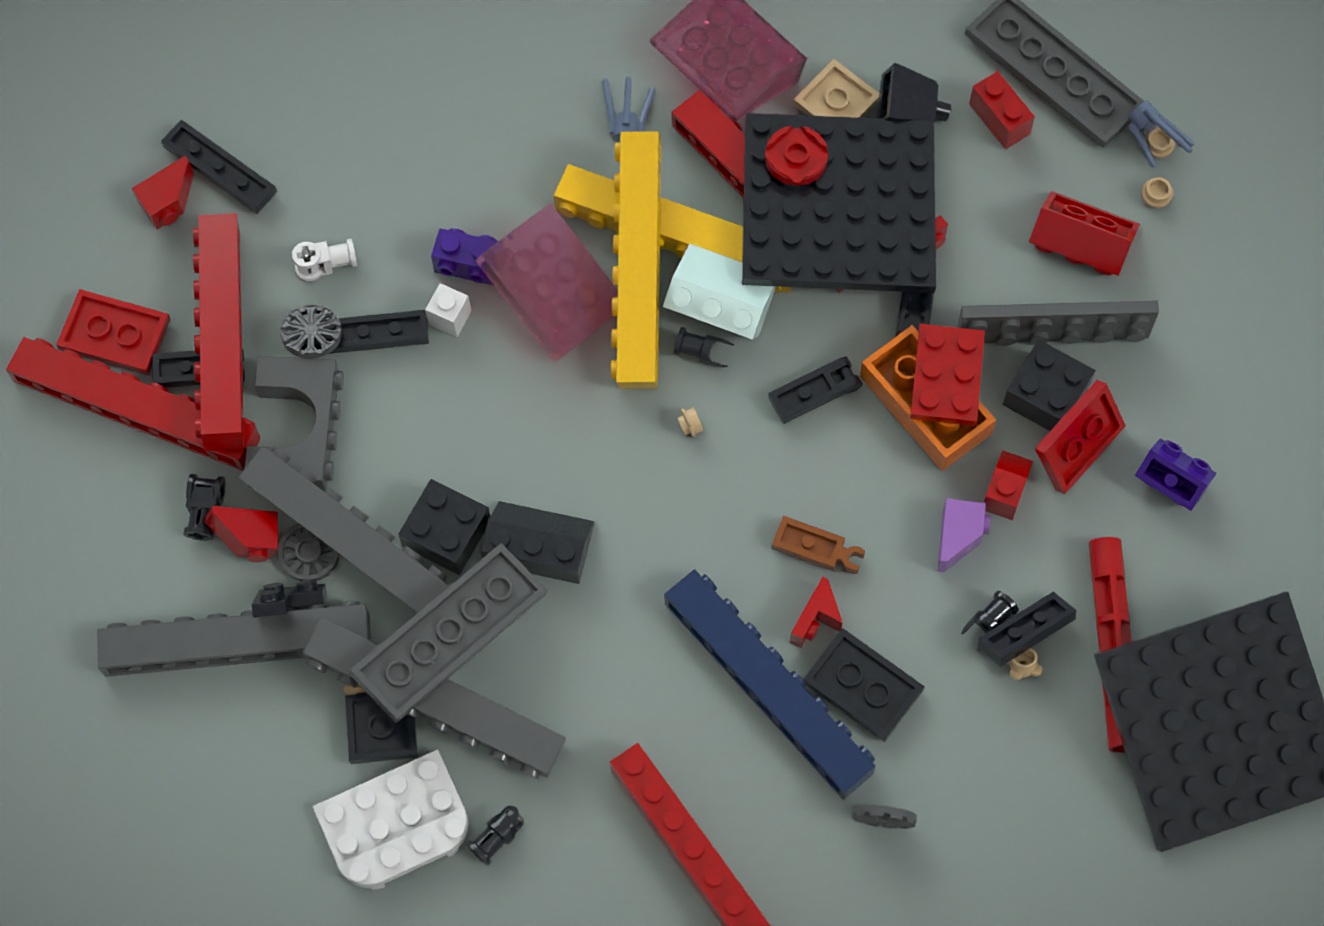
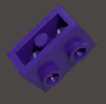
[431,228,503,286]
[1134,438,1217,511]

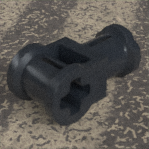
[183,474,226,541]

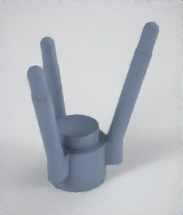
[602,76,655,142]
[1128,100,1194,168]

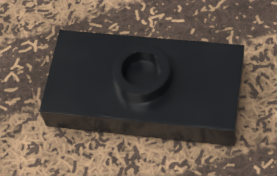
[895,292,934,337]

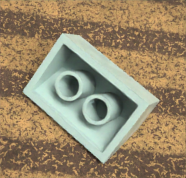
[663,244,776,340]

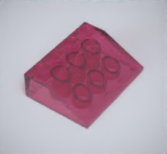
[650,0,807,122]
[475,203,618,362]

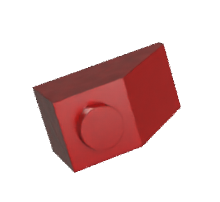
[131,156,194,230]
[983,450,1033,520]
[205,506,278,562]

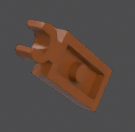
[771,515,865,574]

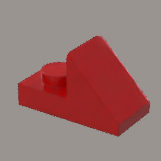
[790,576,843,648]

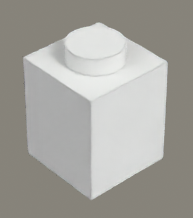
[425,283,472,337]

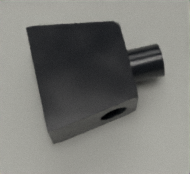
[877,63,951,122]

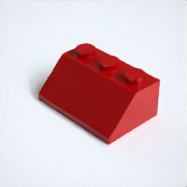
[1029,191,1140,276]

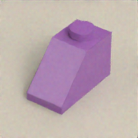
[937,498,991,572]

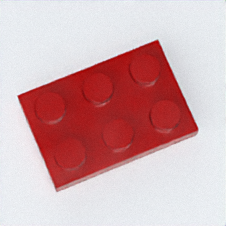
[56,289,171,375]
[910,324,985,426]
[1035,380,1126,494]

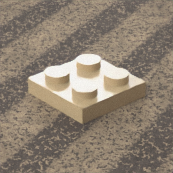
[793,59,879,118]

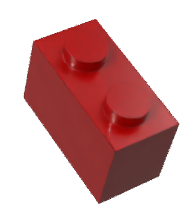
[969,71,1035,150]

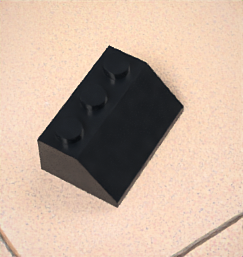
[480,501,595,584]

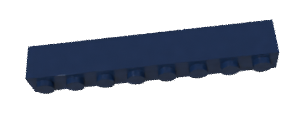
[664,569,876,800]

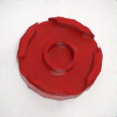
[764,126,828,186]

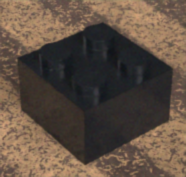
[1003,339,1096,431]
[398,479,491,575]

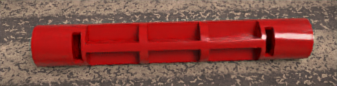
[1088,537,1132,753]

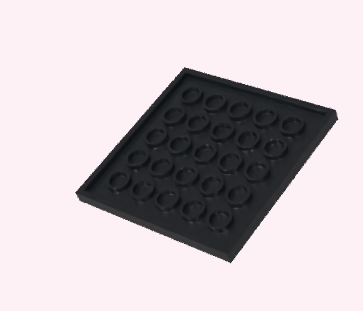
[742,113,936,293]
[1094,591,1324,852]

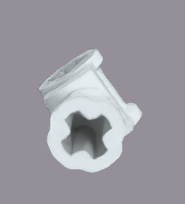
[292,239,357,282]

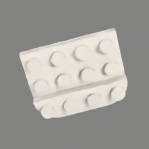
[313,749,469,890]

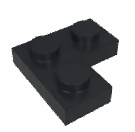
[251,580,327,618]

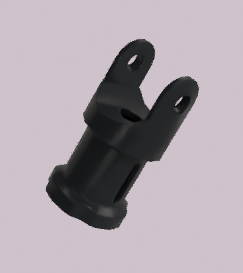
[673,327,734,368]
[961,591,1019,651]
[466,805,524,866]

